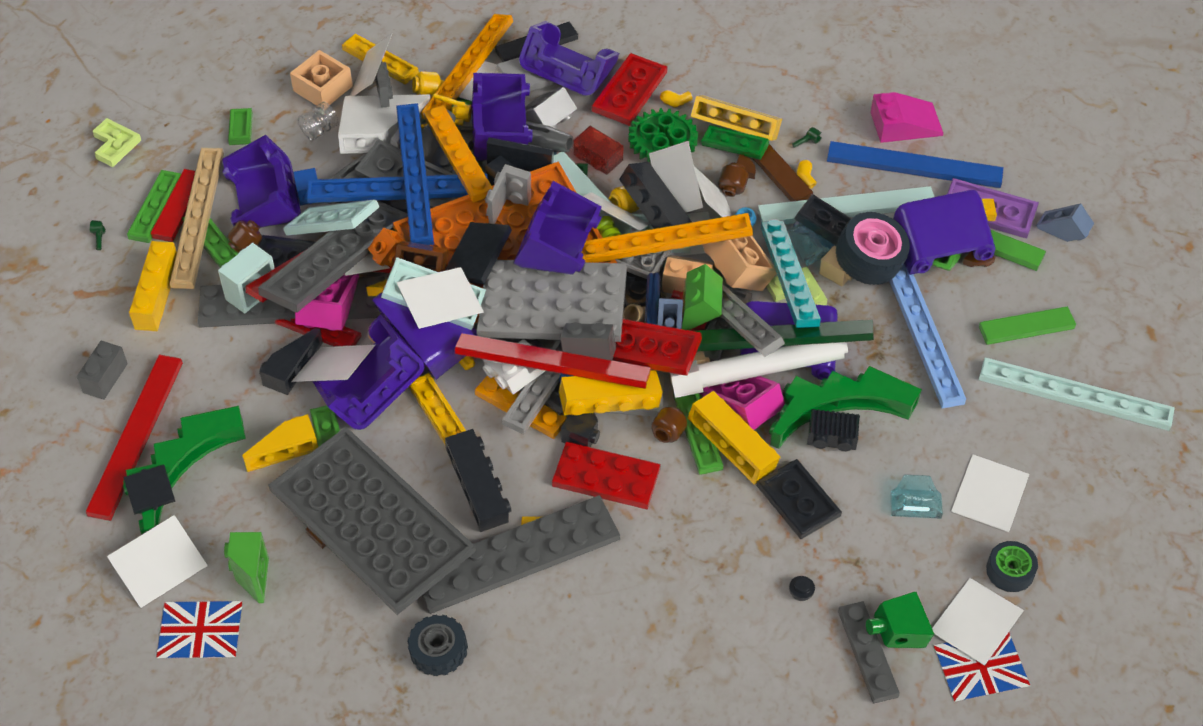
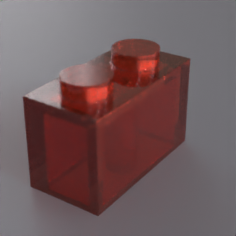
[573,125,624,175]

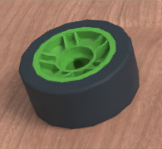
[986,541,1038,592]

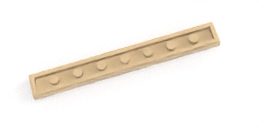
[170,148,224,289]

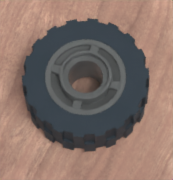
[407,614,468,676]

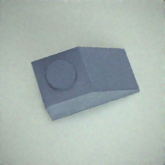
[1036,203,1094,242]
[658,298,683,329]

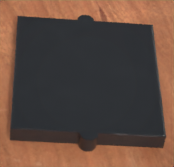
[123,464,176,515]

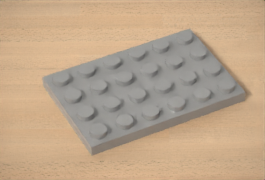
[477,260,627,342]

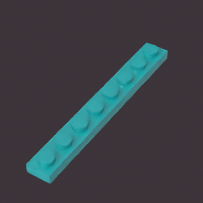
[761,219,821,328]

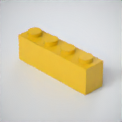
[691,95,782,141]
[129,241,177,331]
[559,370,662,415]
[687,391,780,484]

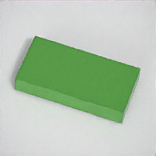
[228,108,253,145]

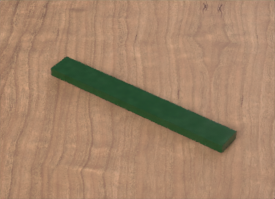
[695,319,874,351]

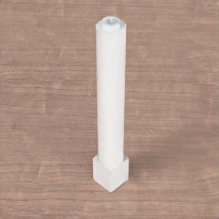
[670,342,848,398]

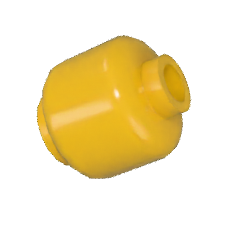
[412,71,444,99]
[608,186,639,213]

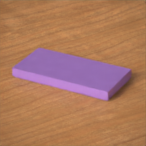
[947,178,1039,239]

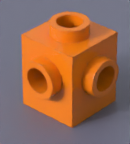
[368,228,405,267]

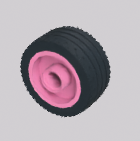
[835,212,910,285]

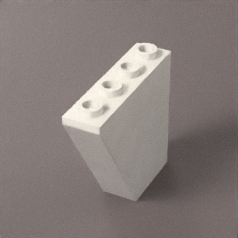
[338,94,430,154]

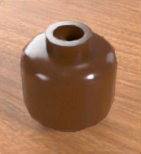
[718,162,749,197]
[228,220,262,253]
[651,407,687,443]

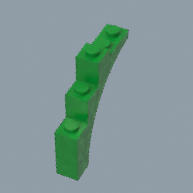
[769,366,922,449]
[123,406,246,535]

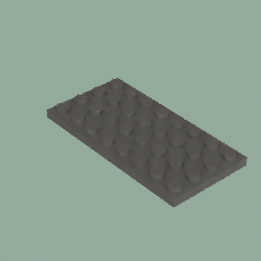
[268,427,476,615]

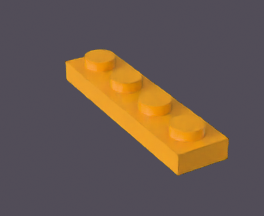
[475,376,567,439]

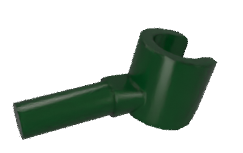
[792,127,822,148]
[89,220,106,250]

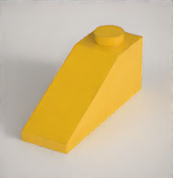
[242,414,318,472]

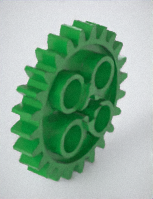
[628,108,698,163]

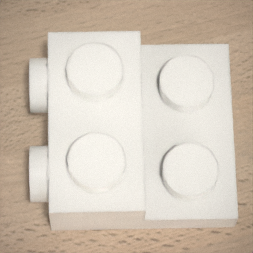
[482,339,545,394]

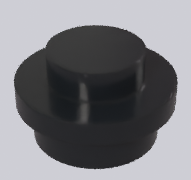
[789,576,815,601]

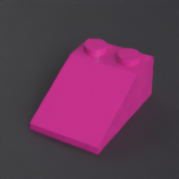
[870,92,943,143]
[295,274,359,331]
[699,376,785,430]

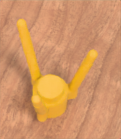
[421,94,472,129]

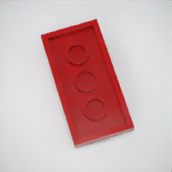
[592,53,668,126]
[612,319,702,376]
[552,442,661,510]

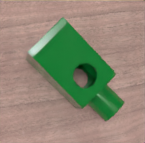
[866,592,935,648]

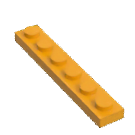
[423,105,493,203]

